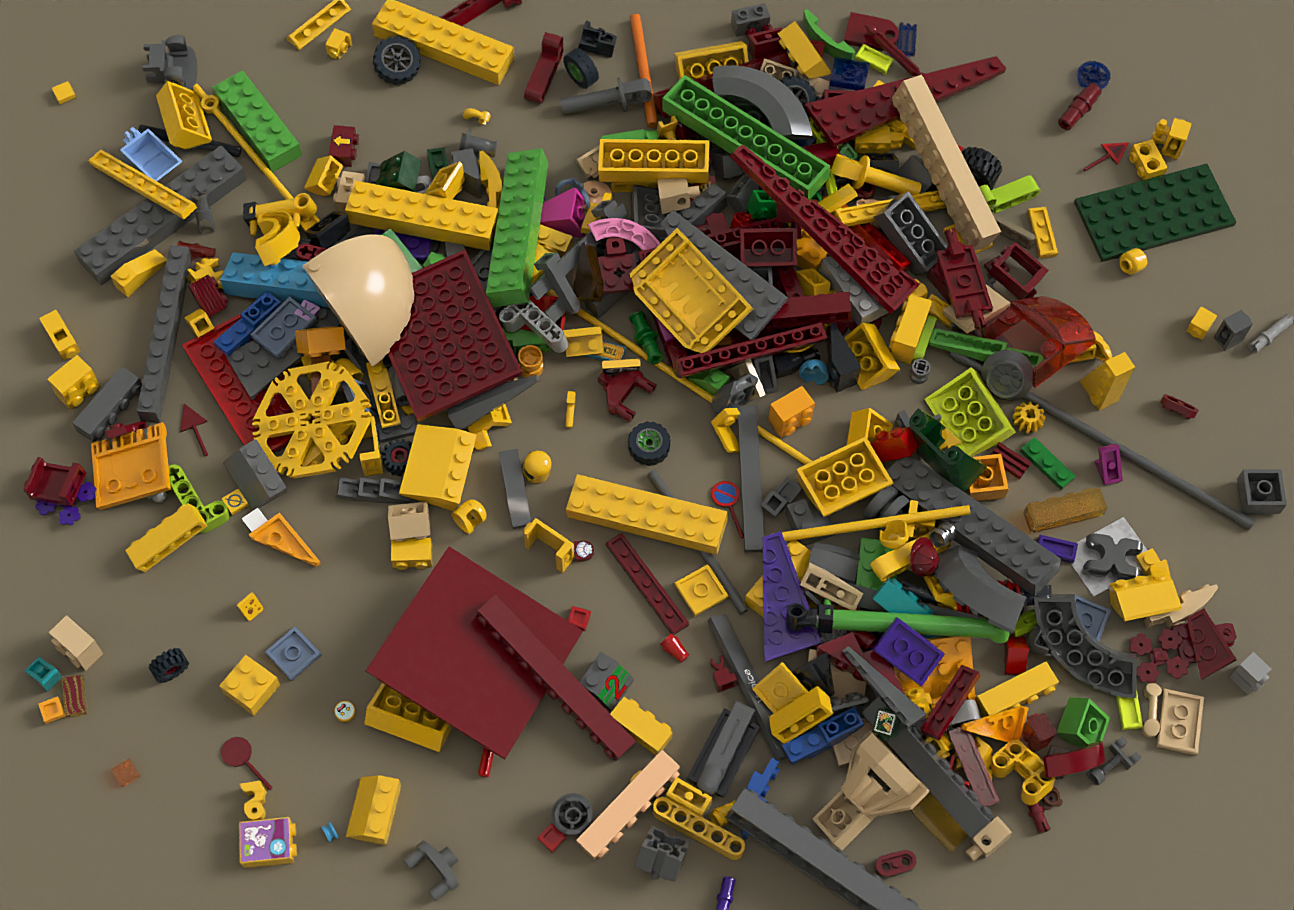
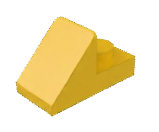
[1134,548,1171,578]

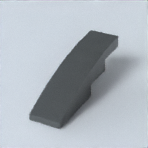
[498,449,532,527]
[336,477,417,504]

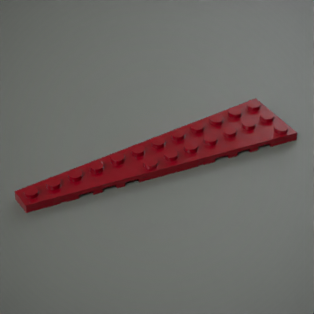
[804,56,1007,147]
[730,144,920,314]

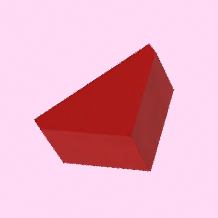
[1004,636,1029,675]

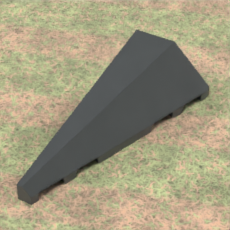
[447,375,540,430]
[842,646,927,730]

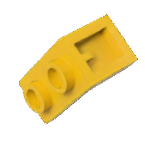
[711,408,740,453]

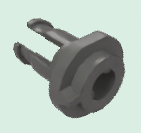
[459,129,497,158]

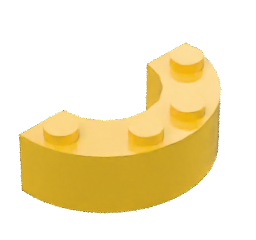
[255,211,300,266]

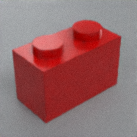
[870,427,919,462]

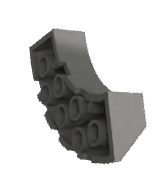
[712,66,813,141]
[934,545,1026,633]
[1034,594,1137,698]

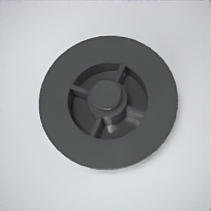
[981,350,1035,401]

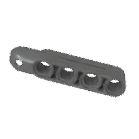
[697,701,755,796]

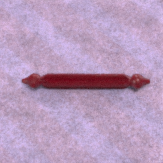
[865,24,925,76]

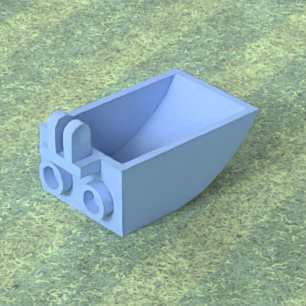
[120,127,183,181]

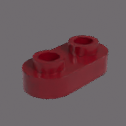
[1160,394,1199,420]
[875,850,917,878]

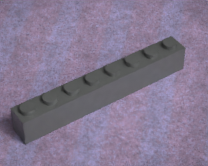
[862,697,994,839]

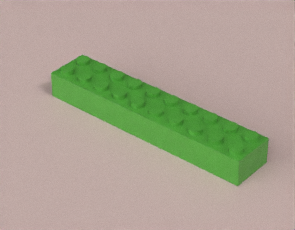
[662,75,830,199]
[486,148,549,307]

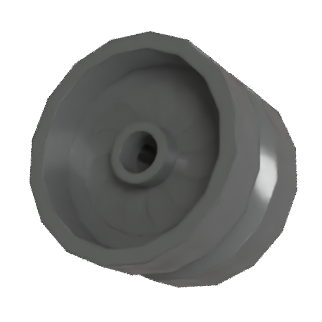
[863,485,910,531]

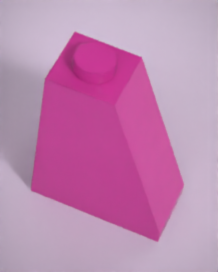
[540,188,586,238]

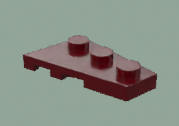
[1187,608,1237,680]

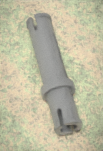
[1248,313,1294,354]

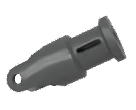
[191,191,215,234]

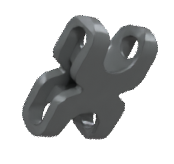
[1083,533,1143,580]

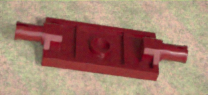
[936,228,993,330]

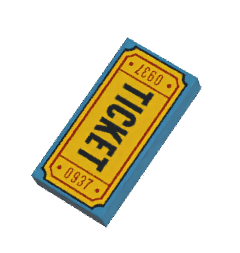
[585,341,626,361]

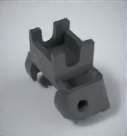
[142,35,197,90]

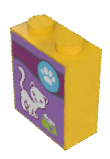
[239,817,297,868]

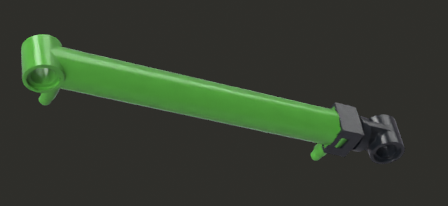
[786,599,1010,643]

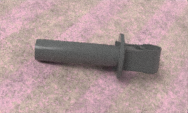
[560,78,652,115]

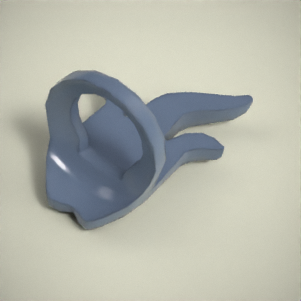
[555,177,590,208]

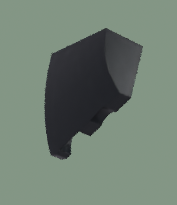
[578,21,617,57]

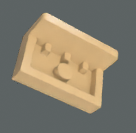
[575,145,600,179]

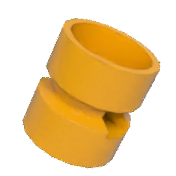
[518,345,543,378]

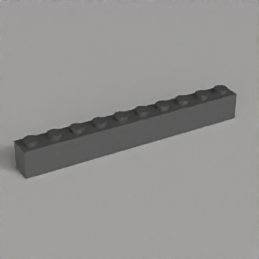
[585,183,728,318]
[137,245,192,423]

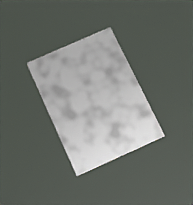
[1071,517,1147,596]

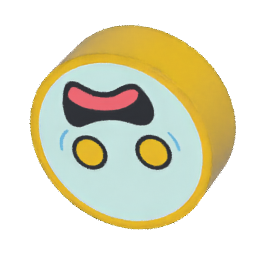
[334,701,356,722]

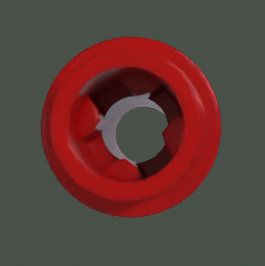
[660,633,689,663]

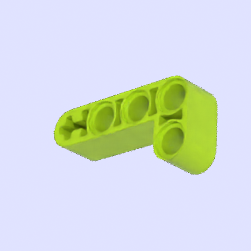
[979,175,1041,214]
[168,464,230,534]

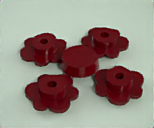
[1130,628,1189,683]

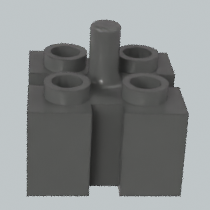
[635,826,691,882]

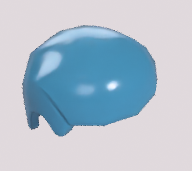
[799,359,829,385]

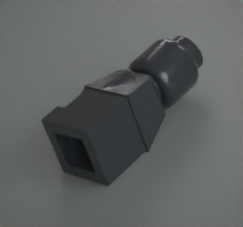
[772,348,821,379]

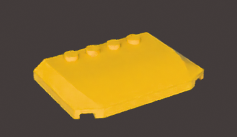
[630,228,753,353]

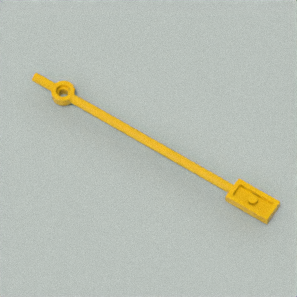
[193,84,320,232]

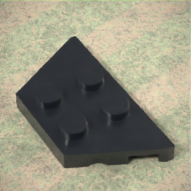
[792,651,835,697]

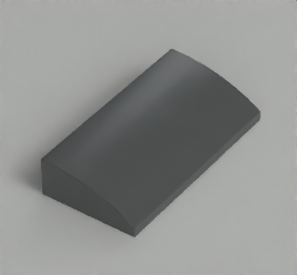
[631,185,669,238]

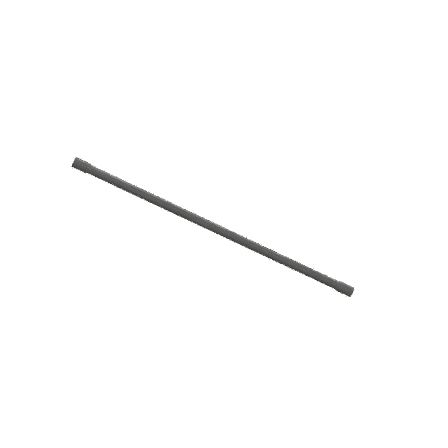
[949,352,1255,530]

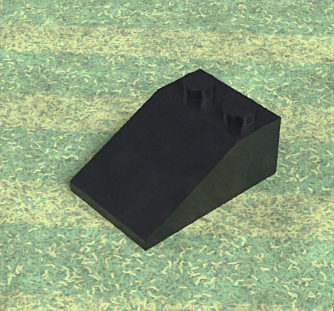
[827,323,861,393]

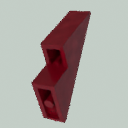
[816,632,905,695]

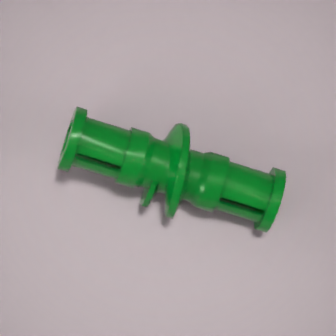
[629,311,664,365]

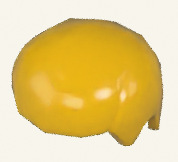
[880,520,909,549]

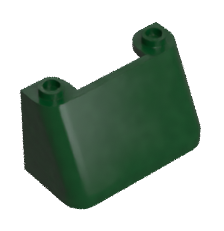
[909,408,987,492]

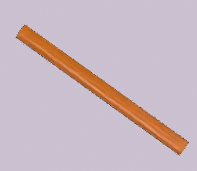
[630,13,658,128]

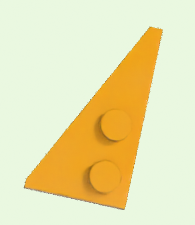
[249,512,321,567]
[961,706,1029,742]

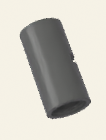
[388,366,410,406]

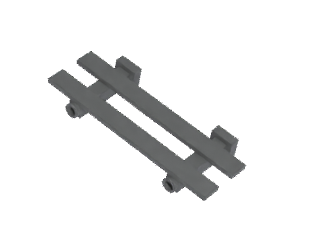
[529,200,636,323]

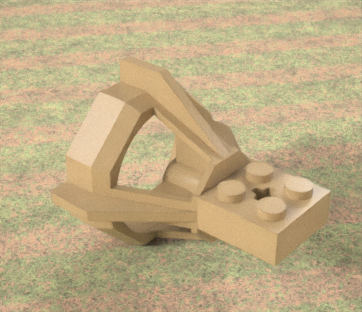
[813,731,929,850]

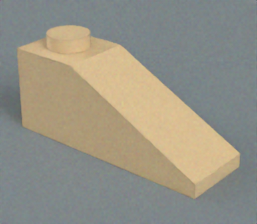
[800,563,863,610]

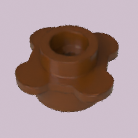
[1042,787,1063,810]

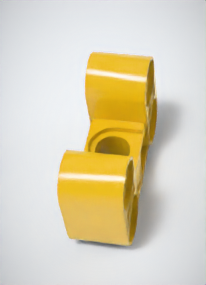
[991,740,1055,805]

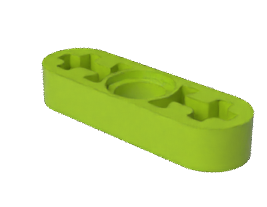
[912,315,937,362]

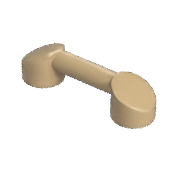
[1142,683,1162,738]

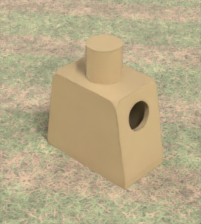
[657,178,700,214]
[966,816,1012,861]

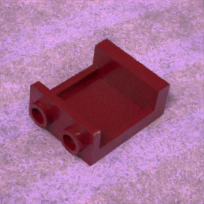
[24,457,87,507]

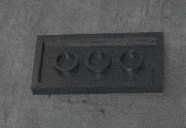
[687,708,760,798]

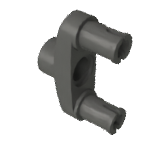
[403,840,459,901]

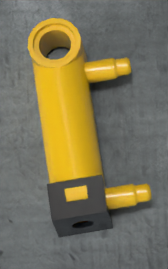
[243,193,317,236]

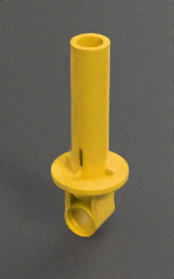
[830,154,921,195]

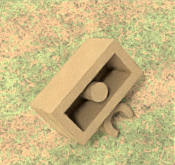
[333,171,365,212]

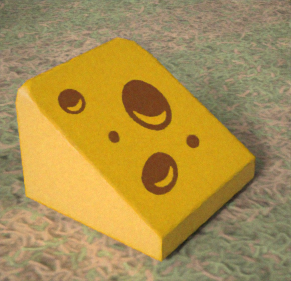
[237,592,264,621]

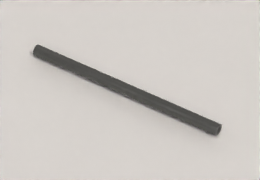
[648,470,749,615]

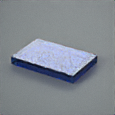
[829,57,869,91]

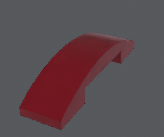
[1043,741,1105,778]

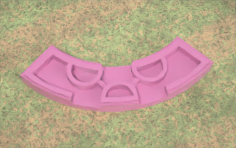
[587,218,660,251]

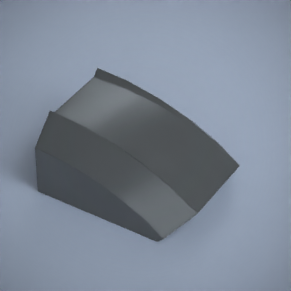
[711,373,758,414]
[808,542,860,584]

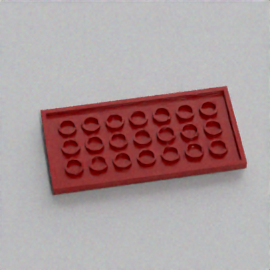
[182,313,315,453]

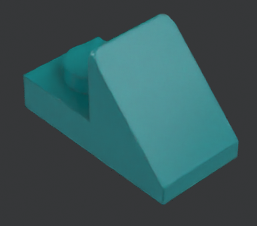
[24,657,62,692]

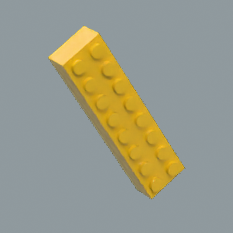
[372,0,514,85]
[345,181,498,251]
[566,474,728,555]

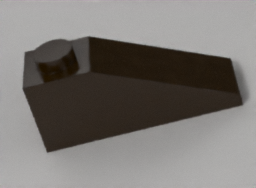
[573,242,604,302]

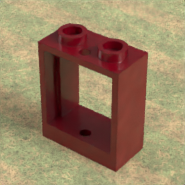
[988,242,1049,301]

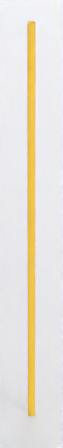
[535,280,812,465]

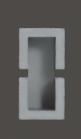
[1229,652,1272,695]

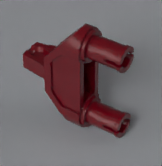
[598,370,657,423]

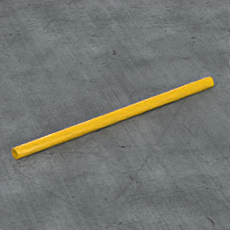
[782,505,970,542]

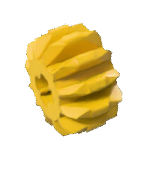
[1012,401,1046,434]

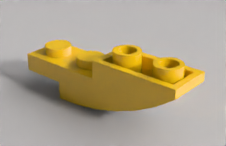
[478,151,504,212]
[366,359,401,429]

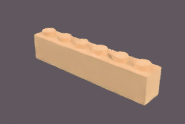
[576,750,680,860]

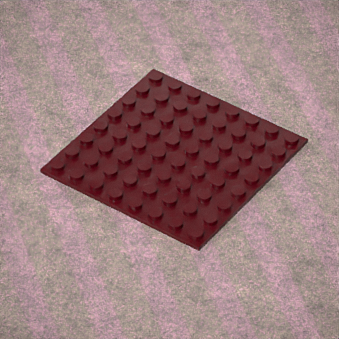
[365,546,583,760]

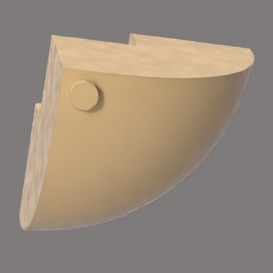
[303,235,414,367]

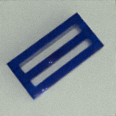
[898,23,917,56]

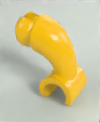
[462,108,490,125]

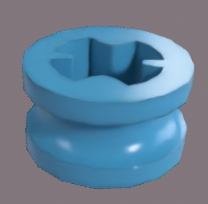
[321,821,339,843]

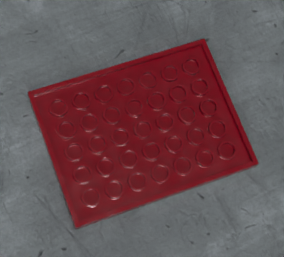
[388,249,523,422]

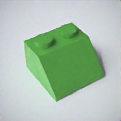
[1057,697,1110,748]

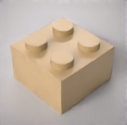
[388,502,430,541]
[49,615,103,671]

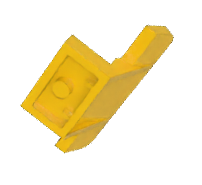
[468,404,512,451]

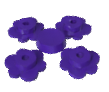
[35,482,96,525]

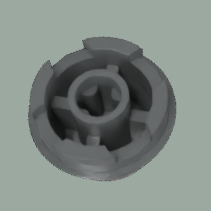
[552,793,593,835]

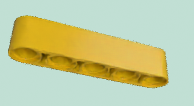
[870,532,952,582]
[653,797,745,860]

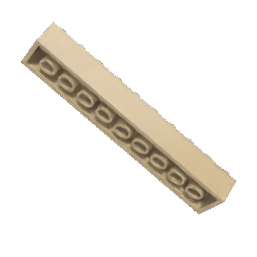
[892,75,1001,251]

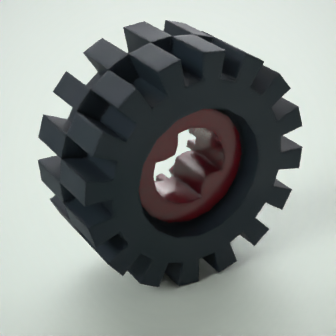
[382,439,411,476]
[149,648,189,683]

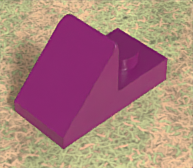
[1094,443,1123,485]

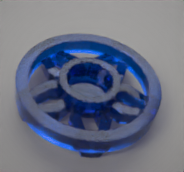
[1077,61,1110,89]

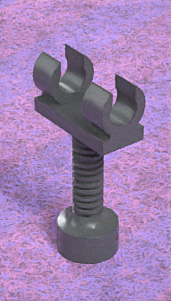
[1087,736,1142,786]

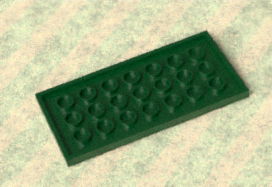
[1074,163,1236,262]

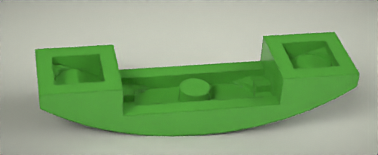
[803,9,856,63]

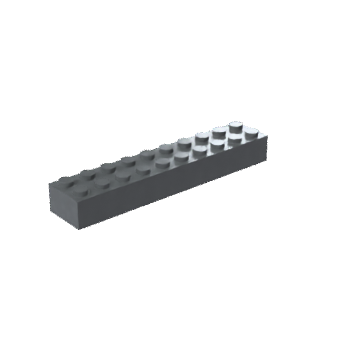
[74,146,247,286]
[887,456,1060,597]
[725,788,922,910]

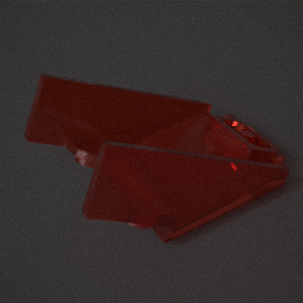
[982,296,1096,388]

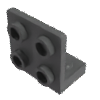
[825,692,869,721]

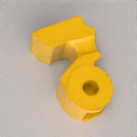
[240,781,267,821]

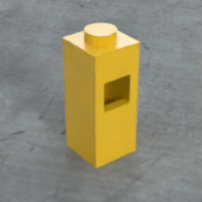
[39,310,80,361]

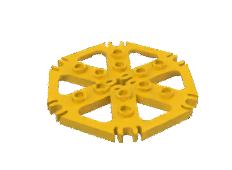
[252,361,372,479]

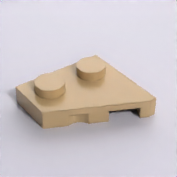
[724,360,766,401]

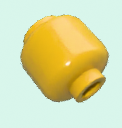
[1120,248,1147,275]

